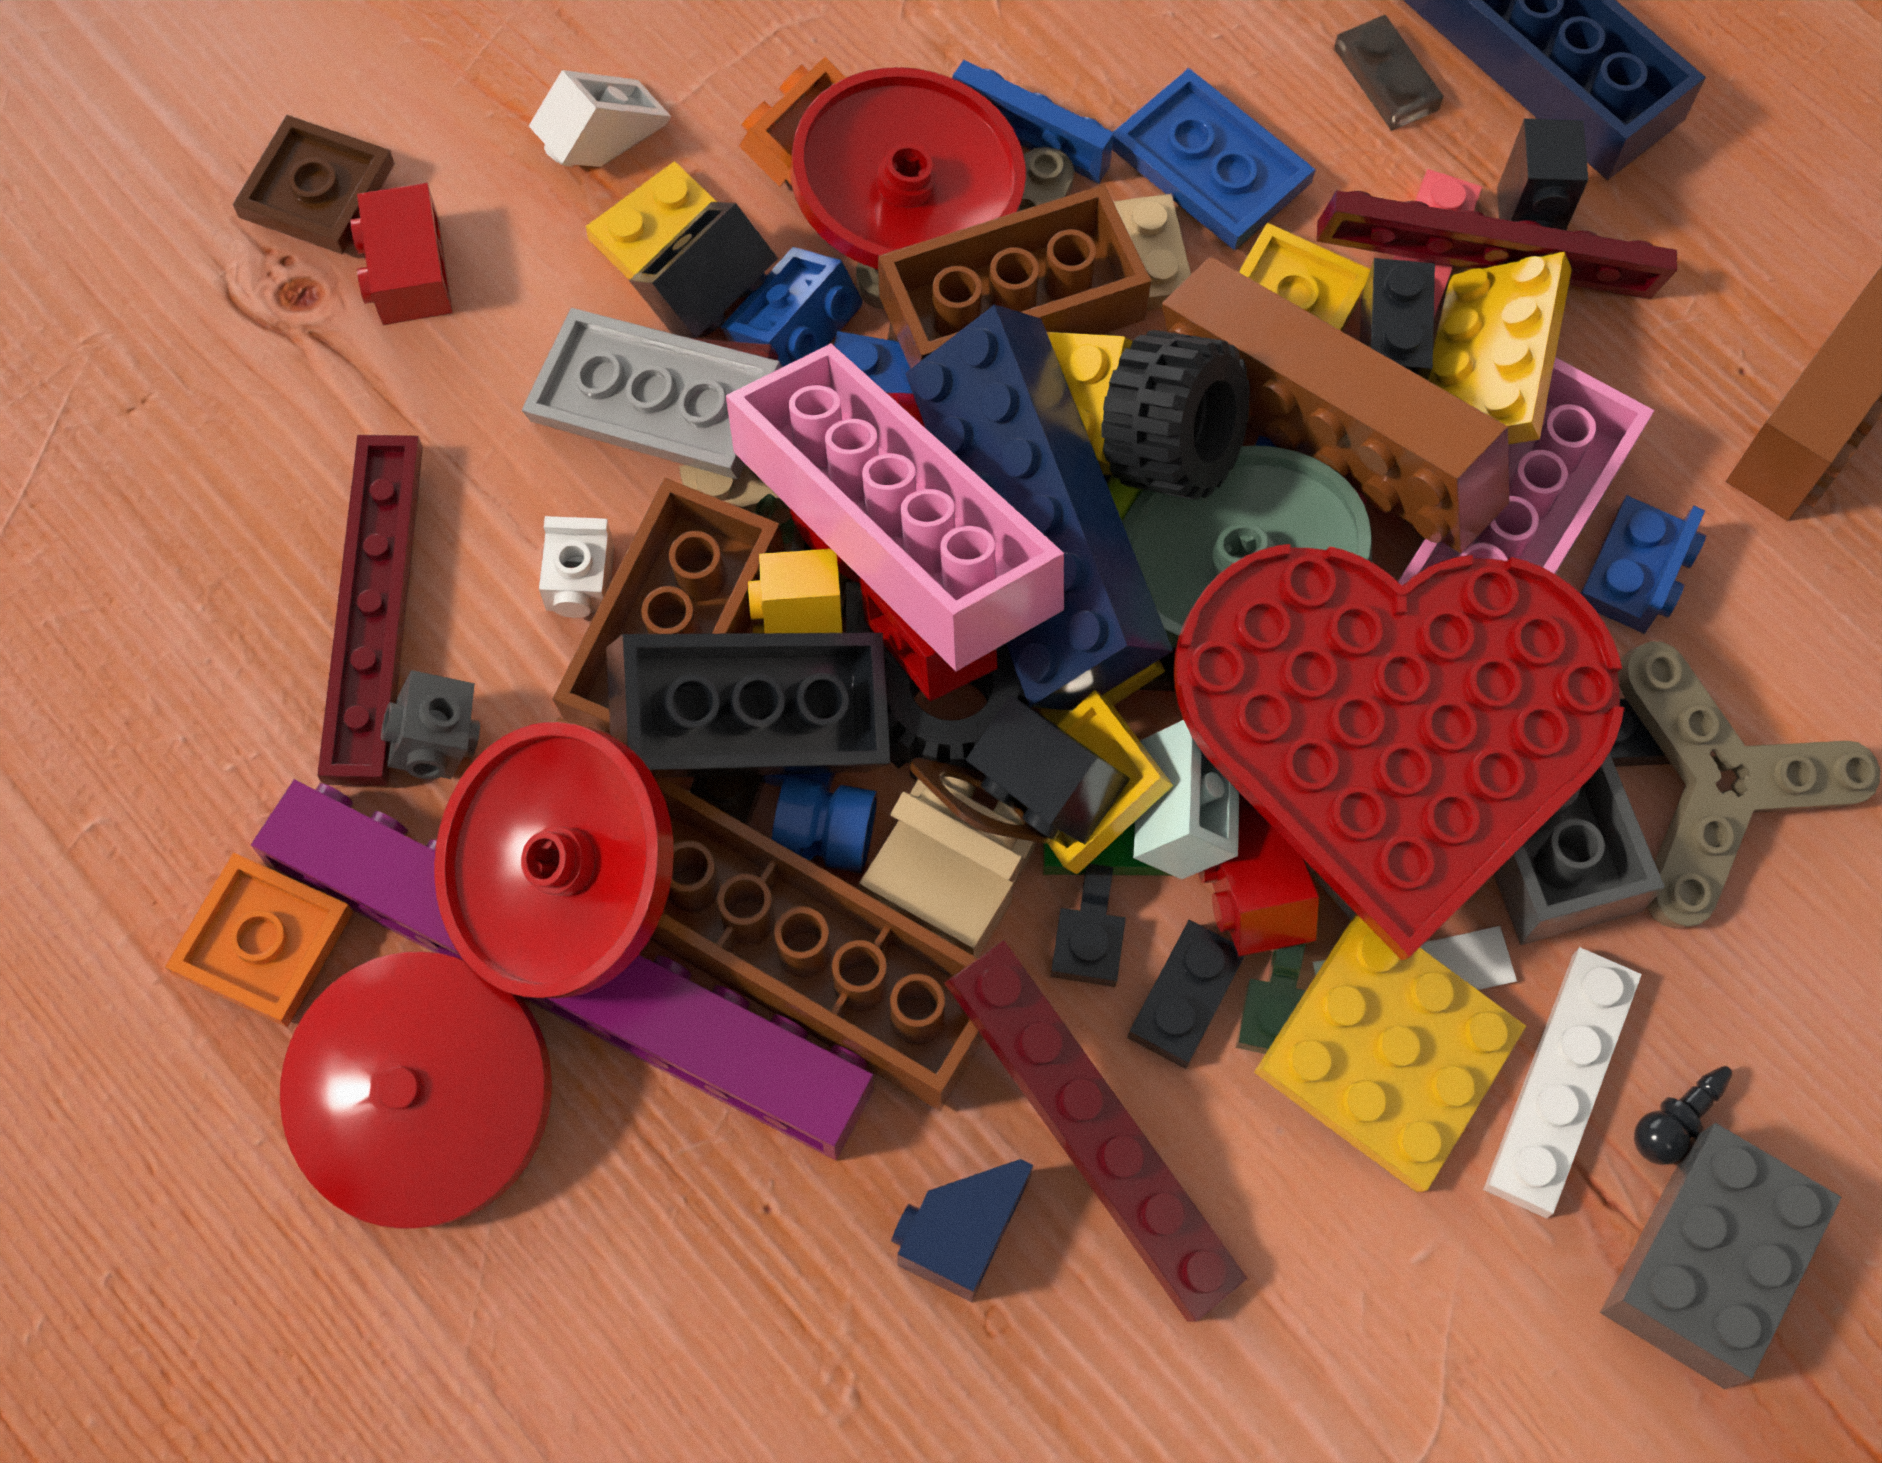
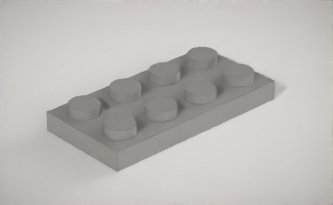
[521,308,782,480]

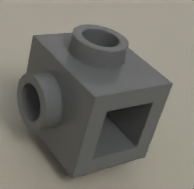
[381,670,480,779]

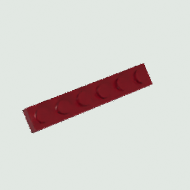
[1316,190,1677,299]
[317,435,423,786]
[944,940,1248,1322]

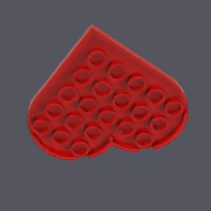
[1174,544,1624,961]

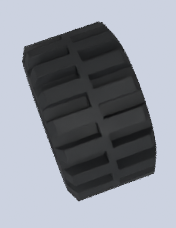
[1101,330,1250,500]
[884,643,1029,784]

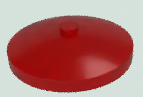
[790,67,1026,269]
[434,722,674,999]
[280,951,552,1229]

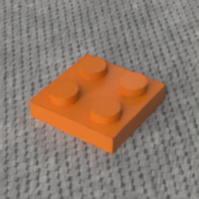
[165,852,353,1028]

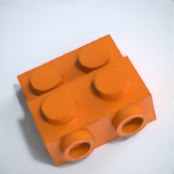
[739,56,846,187]

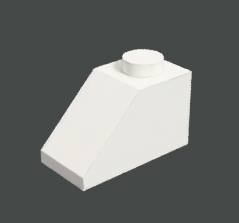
[529,70,671,167]

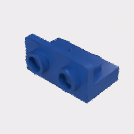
[721,247,863,367]
[1580,495,1706,634]

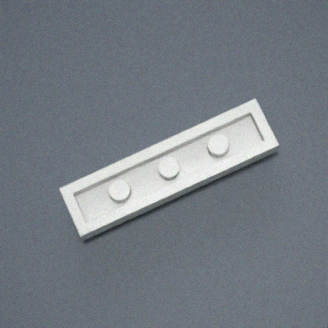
[1483,947,1642,1219]

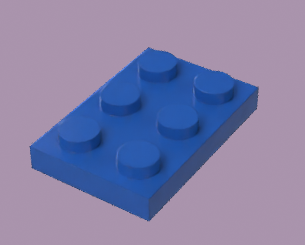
[1112,68,1316,251]

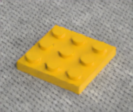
[1254,914,1526,1193]

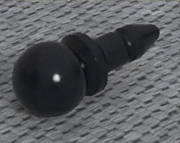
[1634,1066,1732,1165]

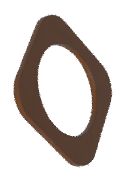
[910,758,1051,843]

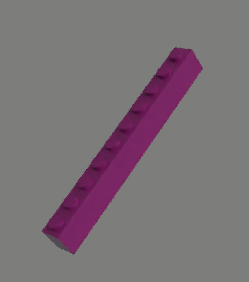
[251,779,874,1161]

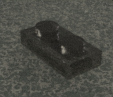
[1334,14,1444,131]

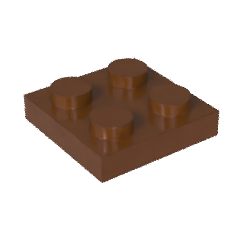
[233,115,395,254]

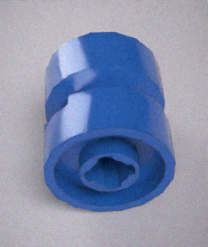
[772,775,878,873]

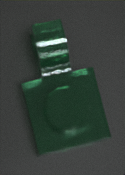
[1235,943,1306,1054]

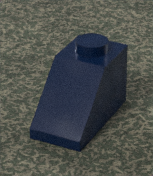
[891,1159,1033,1302]

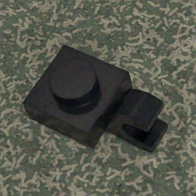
[1050,863,1126,987]

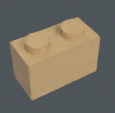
[859,820,1014,958]

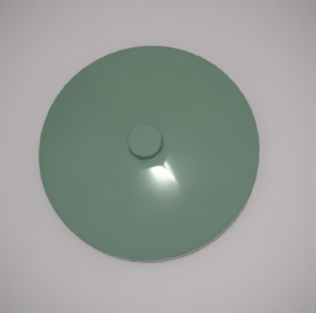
[1122,446,1372,648]

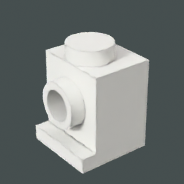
[539,516,614,618]

